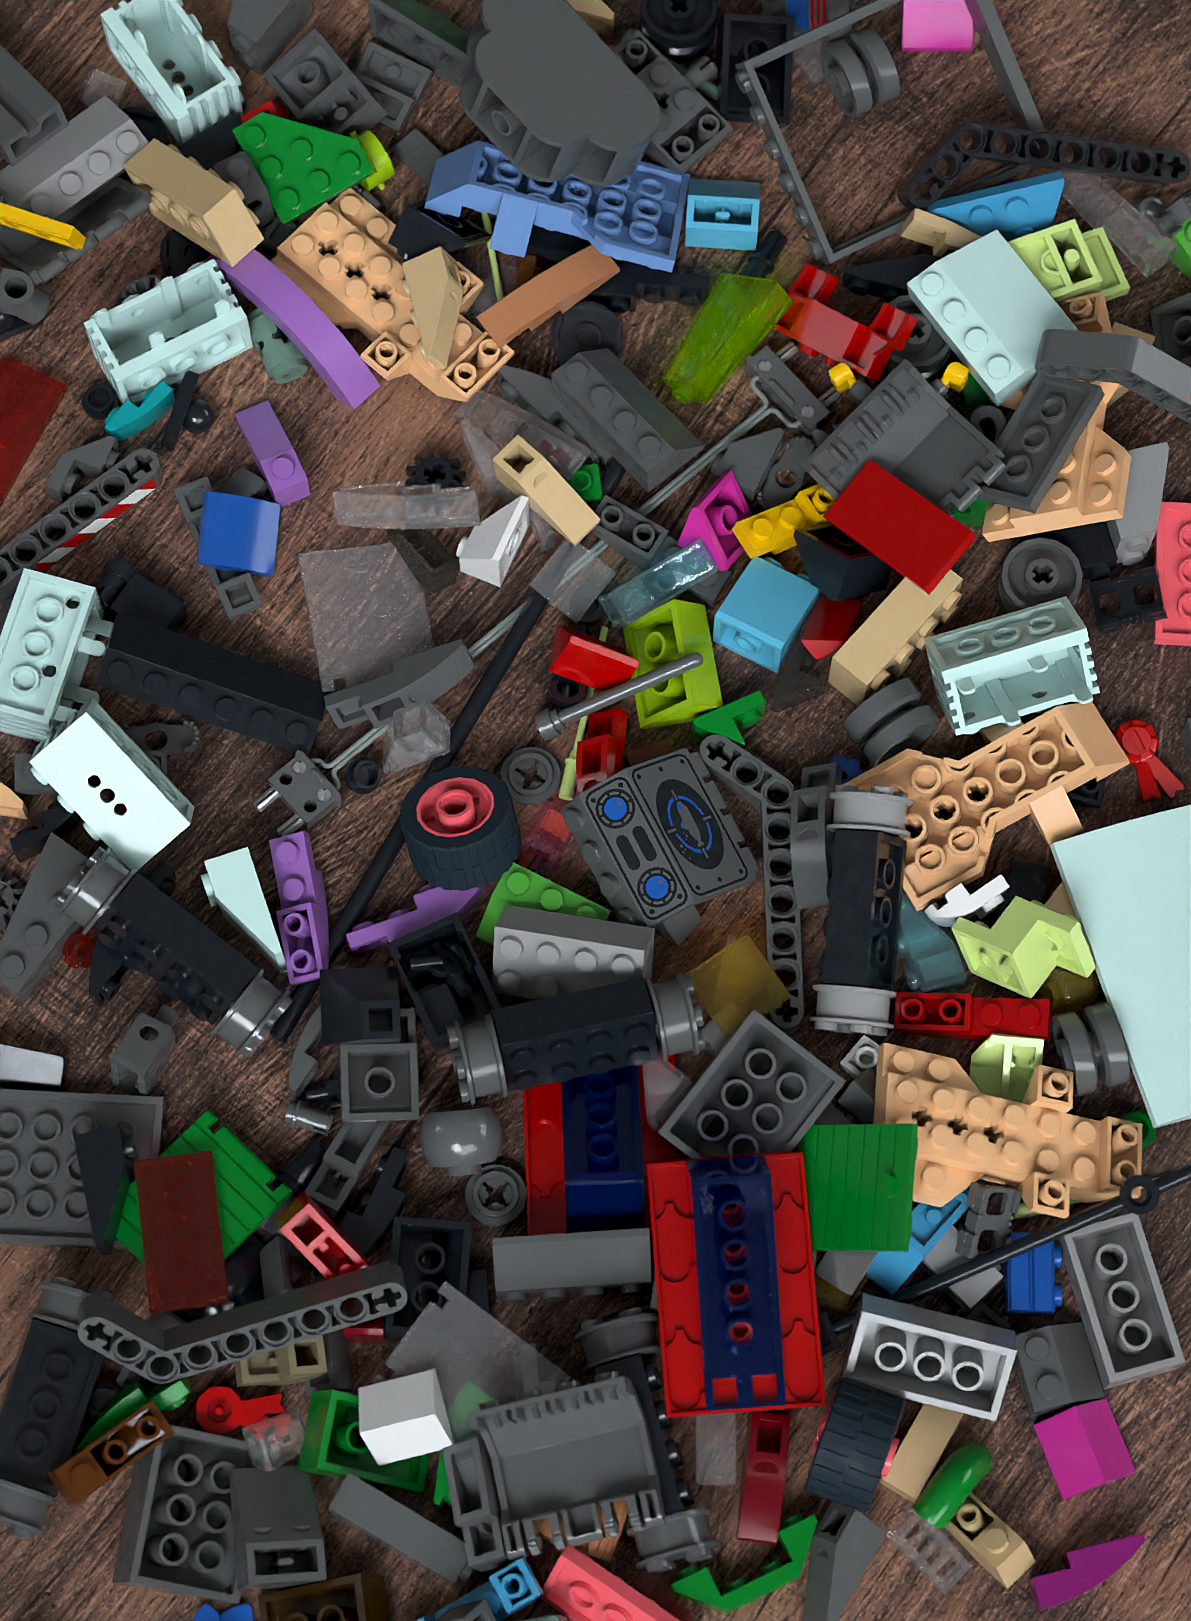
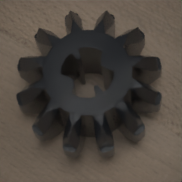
[404,449,466,513]

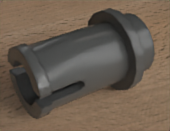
[284,1099,335,1137]

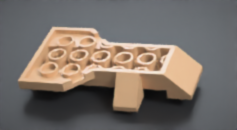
[270,188,515,402]
[982,292,1132,542]
[843,702,1130,912]
[873,1042,1142,1218]

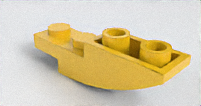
[732,484,835,559]

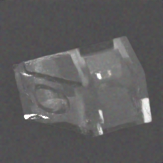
[383,699,450,775]

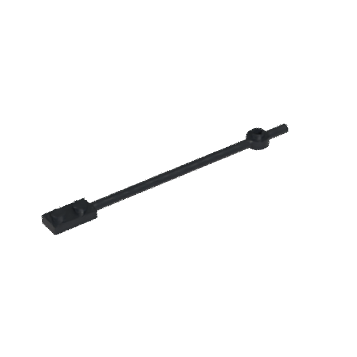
[818,1164,1191,1356]

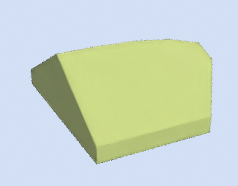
[969,1033,1044,1103]

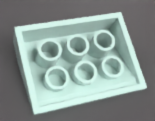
[907,230,1079,407]

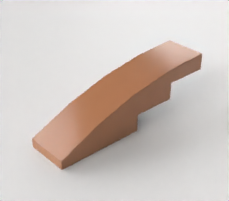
[476,245,620,349]

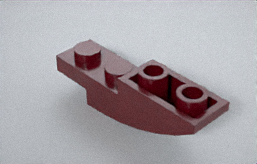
[736,1409,791,1544]

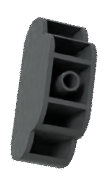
[459,0,660,186]

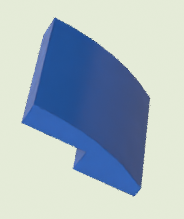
[197,491,280,577]

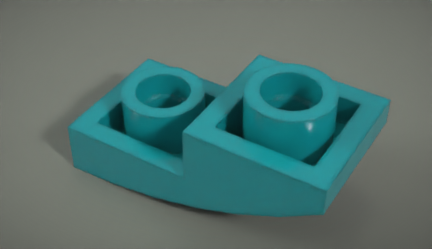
[105,381,175,442]

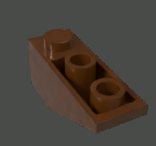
[46,1400,175,1505]

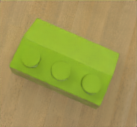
[622,599,723,729]

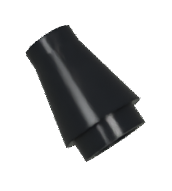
[274,1141,326,1198]

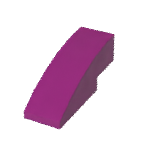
[1028,1533,1146,1612]

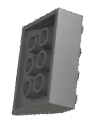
[656,1008,846,1158]
[112,1425,267,1604]

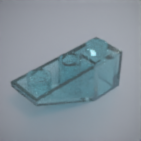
[597,538,718,629]
[897,892,967,993]

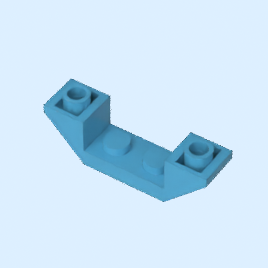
[865,1179,989,1296]
[416,1557,543,1621]

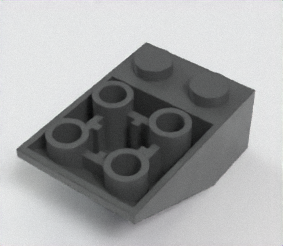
[229,1466,327,1590]

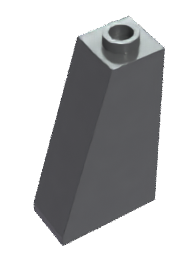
[328,1472,475,1587]

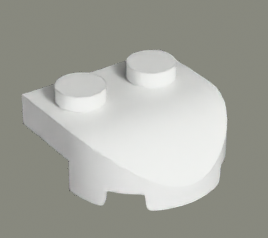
[924,874,1010,927]

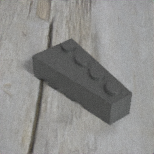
[0,832,89,1005]

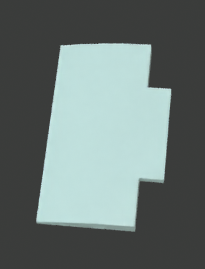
[1050,805,1191,1128]

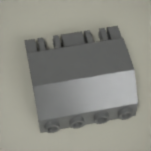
[468,1371,666,1561]

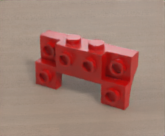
[762,263,918,382]

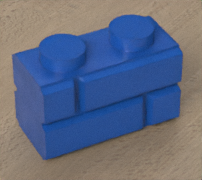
[1004,1232,1062,1317]

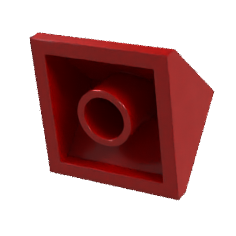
[549,624,640,692]

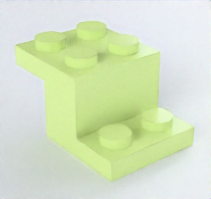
[1008,219,1130,302]
[951,896,1096,999]

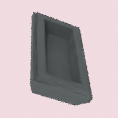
[390,126,445,187]

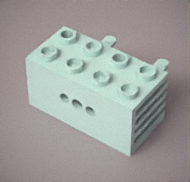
[100,0,245,147]
[84,259,253,405]
[0,568,114,743]
[924,596,1100,736]
[29,697,194,870]

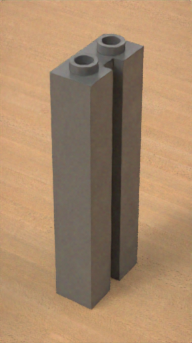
[0,45,69,167]

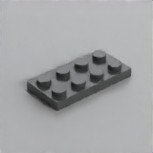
[977,372,1105,513]

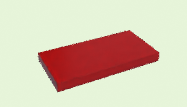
[823,459,977,595]

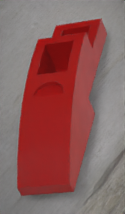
[576,707,628,795]
[894,992,1052,1042]

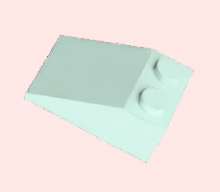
[201,847,287,973]

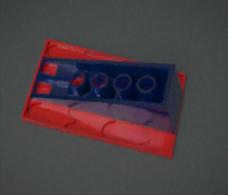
[520,997,680,1237]
[646,1150,826,1418]

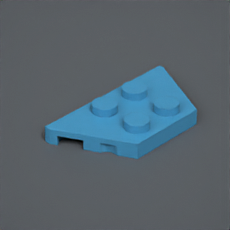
[927,170,1065,242]

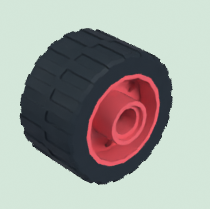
[399,766,522,891]
[805,1377,906,1512]

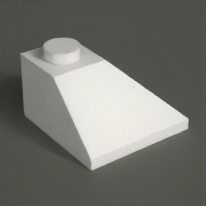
[456,495,530,587]

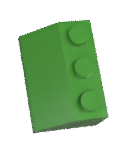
[476,862,611,946]

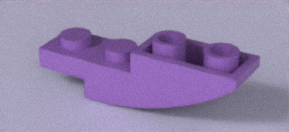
[269,831,329,986]
[346,884,488,958]

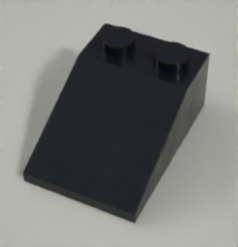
[716,13,794,125]

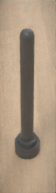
[535,652,703,740]

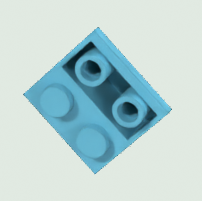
[685,178,760,251]

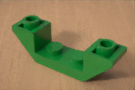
[670,1513,818,1614]

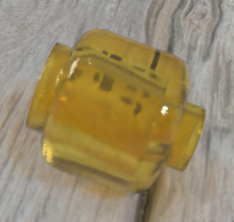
[1039,967,1099,1014]

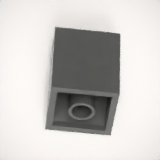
[228,0,313,76]

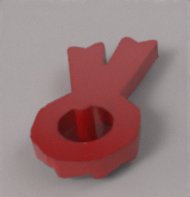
[1113,719,1185,802]
[195,1386,289,1440]

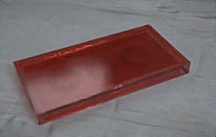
[0,356,68,507]
[134,1151,229,1314]

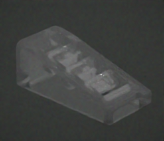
[885,1507,973,1594]

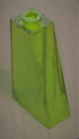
[662,273,793,404]

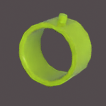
[349,130,395,191]

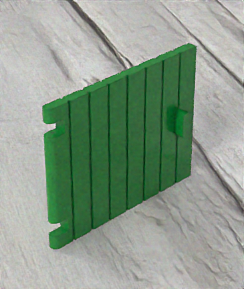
[116,1110,293,1302]
[792,1124,918,1252]

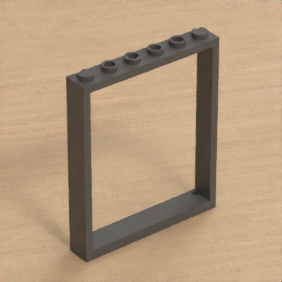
[735,0,1046,264]

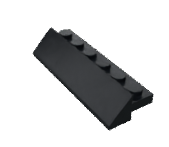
[94,612,330,757]

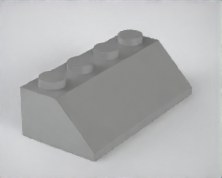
[0,95,149,237]

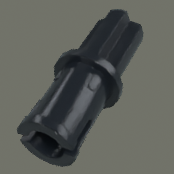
[735,230,787,298]

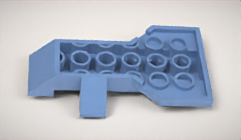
[424,140,690,273]

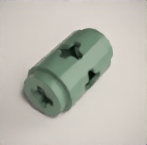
[247,308,308,384]

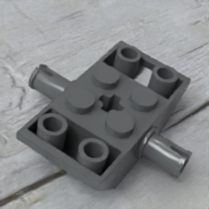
[613,29,734,175]

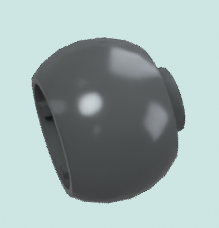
[419,1105,503,1176]

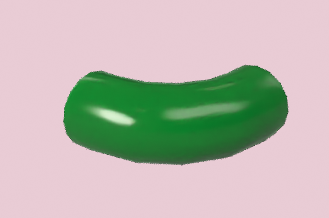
[912,1441,992,1529]

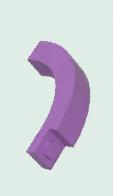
[203,249,380,410]

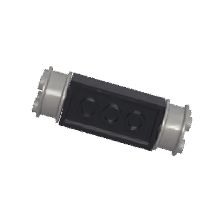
[809,785,913,1037]

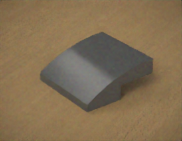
[354,41,434,133]

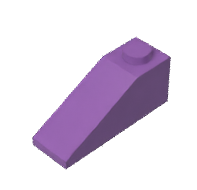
[234,400,310,508]

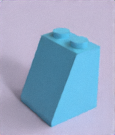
[712,557,820,674]

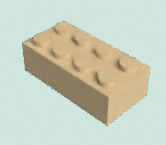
[123,138,264,267]
[828,569,963,706]

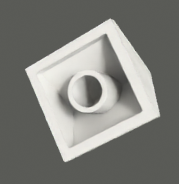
[359,1368,455,1465]

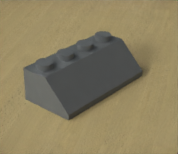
[368,0,472,90]
[551,348,704,492]
[492,1228,652,1303]

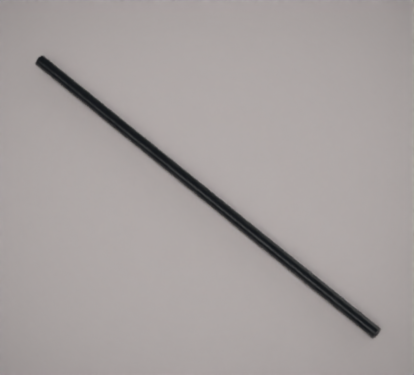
[269,457,627,1043]

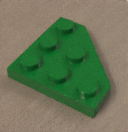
[232,112,377,225]

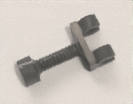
[1132,189,1191,238]

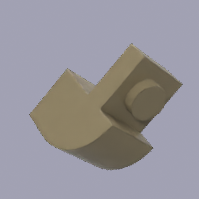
[235,1335,327,1387]

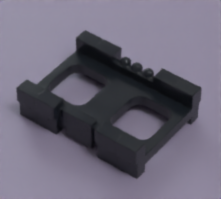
[1089,566,1168,635]

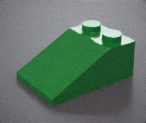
[298,1389,430,1493]

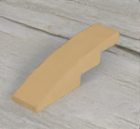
[901,208,981,258]

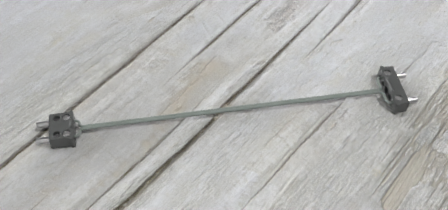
[253,342,840,837]

